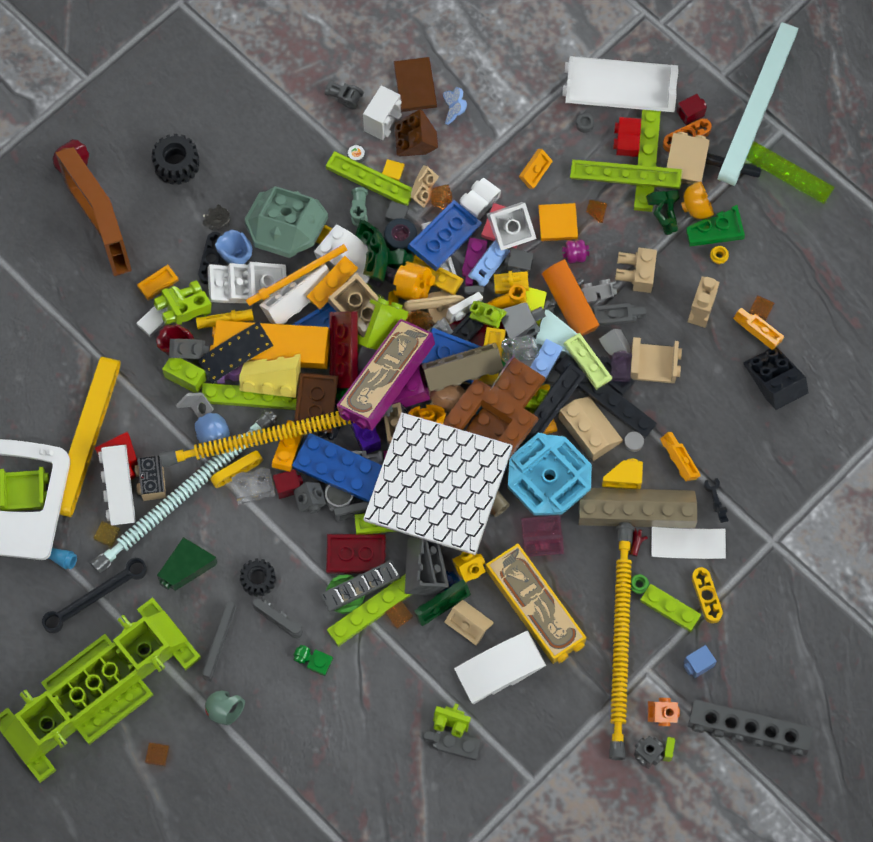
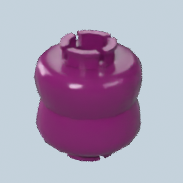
[562,239,589,264]

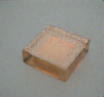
[749,295,774,321]
[385,601,413,629]
[145,742,170,767]

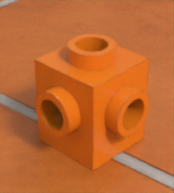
[648,698,680,726]

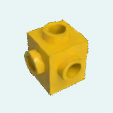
[452,552,486,582]

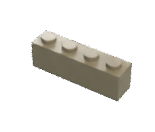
[422,343,503,391]

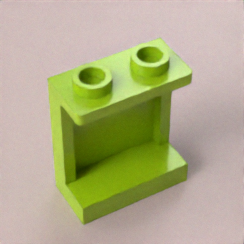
[358,298,409,350]
[0,467,49,512]

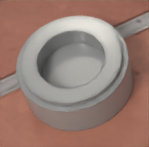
[624,432,644,452]

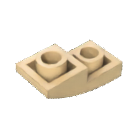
[411,165,439,208]

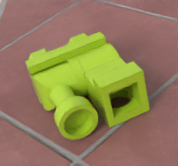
[154,280,212,325]

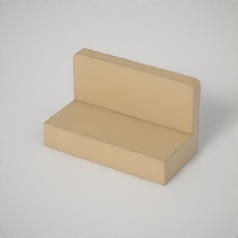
[445,600,494,645]

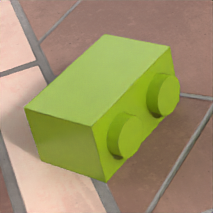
[162,358,207,393]

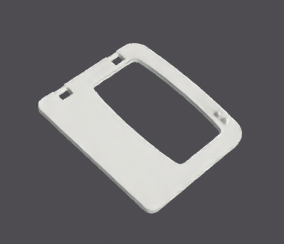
[0,439,70,560]

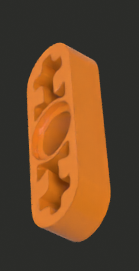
[663,118,712,153]

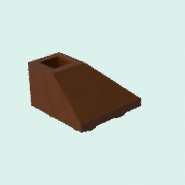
[394,109,438,157]

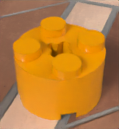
[393,261,435,301]

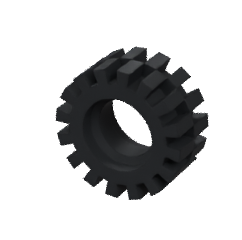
[240,558,276,597]

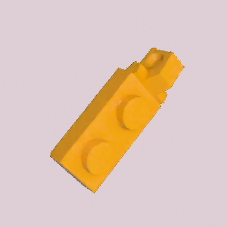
[733,308,784,350]
[660,432,701,481]

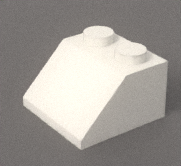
[487,202,536,251]

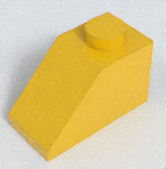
[602,458,643,489]

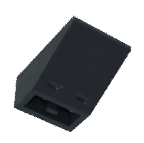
[743,347,809,410]

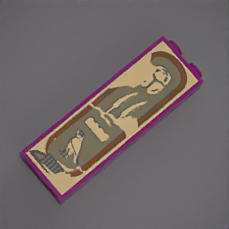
[337,319,435,431]

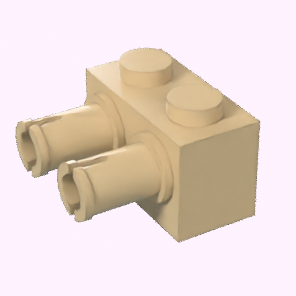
[615,248,657,293]

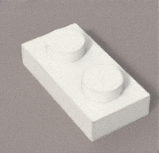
[446,292,483,323]

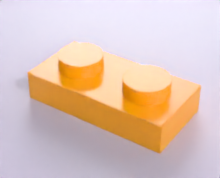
[519,149,553,189]

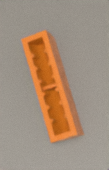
[542,259,599,336]

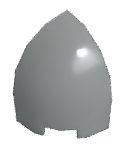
[599,329,631,357]

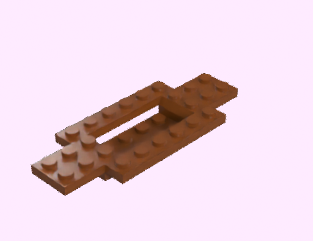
[443,358,546,461]

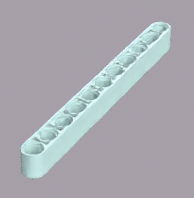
[717,22,799,186]

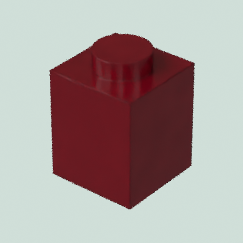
[677,94,707,125]
[273,469,303,499]

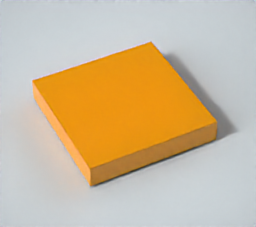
[538,203,578,241]

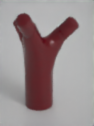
[630,526,648,557]

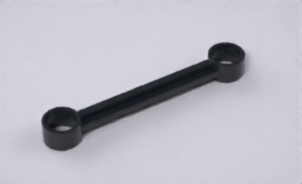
[42,558,147,633]

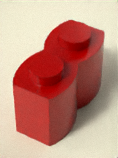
[613,117,641,157]

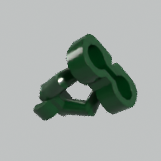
[646,190,680,235]

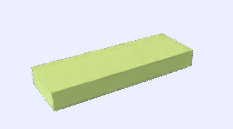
[563,333,612,390]

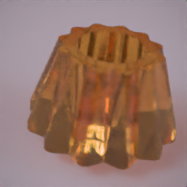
[431,184,452,209]
[407,310,434,331]

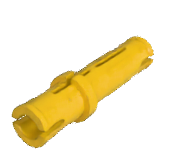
[196,309,254,330]

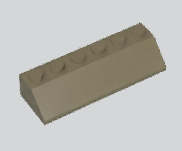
[578,488,697,529]

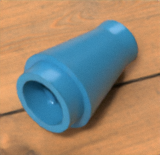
[48,548,77,570]

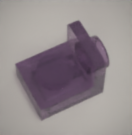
[611,351,632,382]

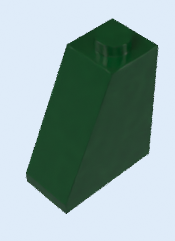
[157,537,218,591]

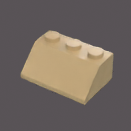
[558,396,623,462]

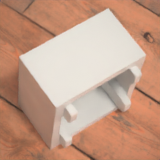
[363,85,402,140]

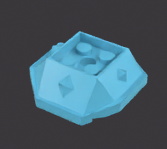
[508,433,592,516]

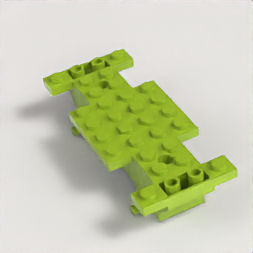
[0,597,201,783]

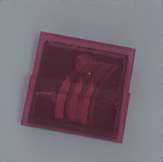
[521,515,564,557]

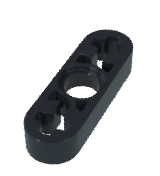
[198,232,222,284]

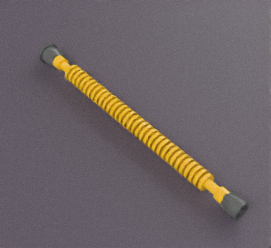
[160,404,393,468]
[609,522,635,760]

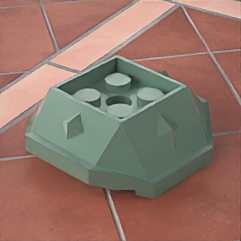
[245,186,328,258]

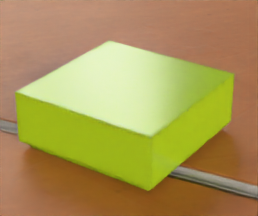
[663,737,675,762]

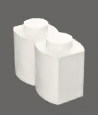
[460,178,501,220]

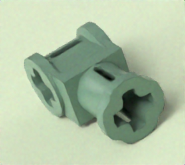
[350,187,368,227]

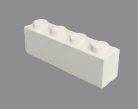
[260,264,330,324]
[98,445,136,525]

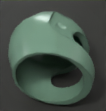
[205,690,245,725]

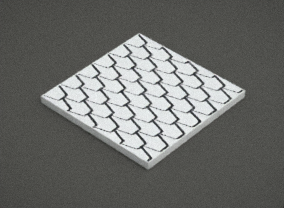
[363,412,513,555]

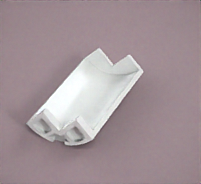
[562,56,678,112]

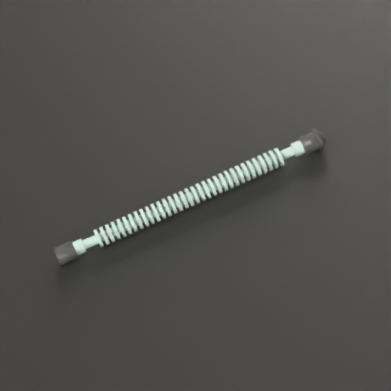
[90,410,277,574]

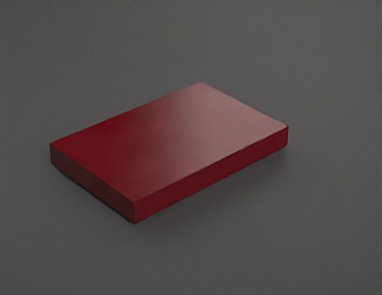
[326,534,386,574]

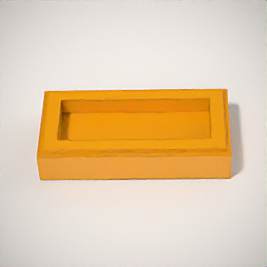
[137,264,179,301]

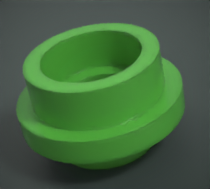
[630,574,649,594]

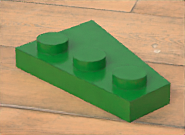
[686,205,745,247]

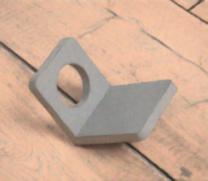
[176,392,214,418]

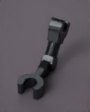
[704,478,729,523]

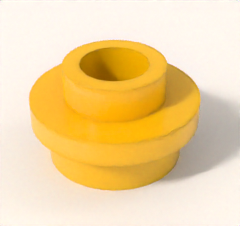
[710,246,729,264]

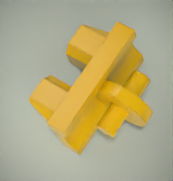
[494,271,529,294]

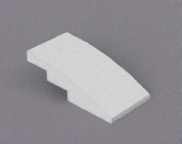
[207,262,286,303]
[454,631,546,704]

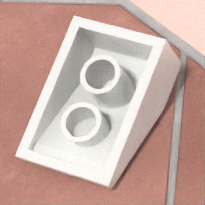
[314,224,370,283]

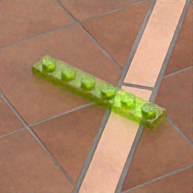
[746,141,835,204]

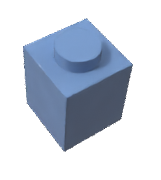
[684,645,717,678]

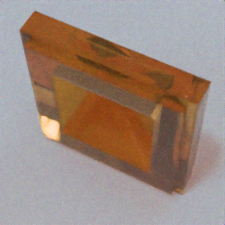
[586,200,607,223]

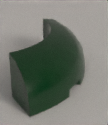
[355,219,388,282]

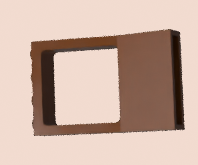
[55,147,132,276]

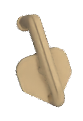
[403,291,465,324]

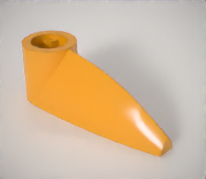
[486,284,527,309]

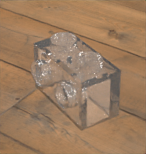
[231,468,276,505]

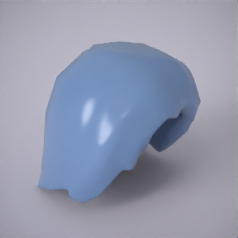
[215,229,253,264]
[195,413,230,447]

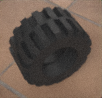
[152,134,200,185]

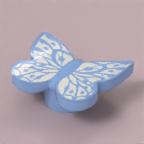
[443,87,467,125]

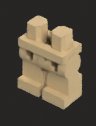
[688,277,720,328]

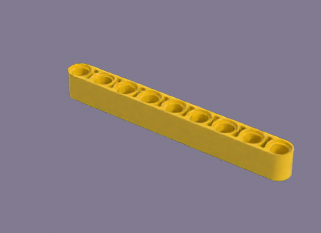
[59,356,121,517]

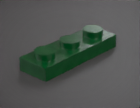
[414,579,471,626]

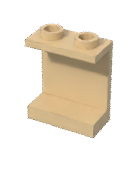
[667,132,710,185]
[630,337,682,383]

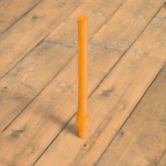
[246,244,348,306]

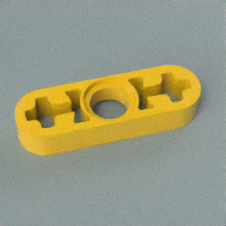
[210,451,263,488]
[692,567,723,623]

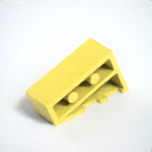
[239,354,301,398]

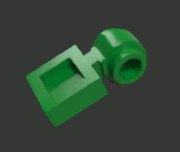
[293,645,333,676]

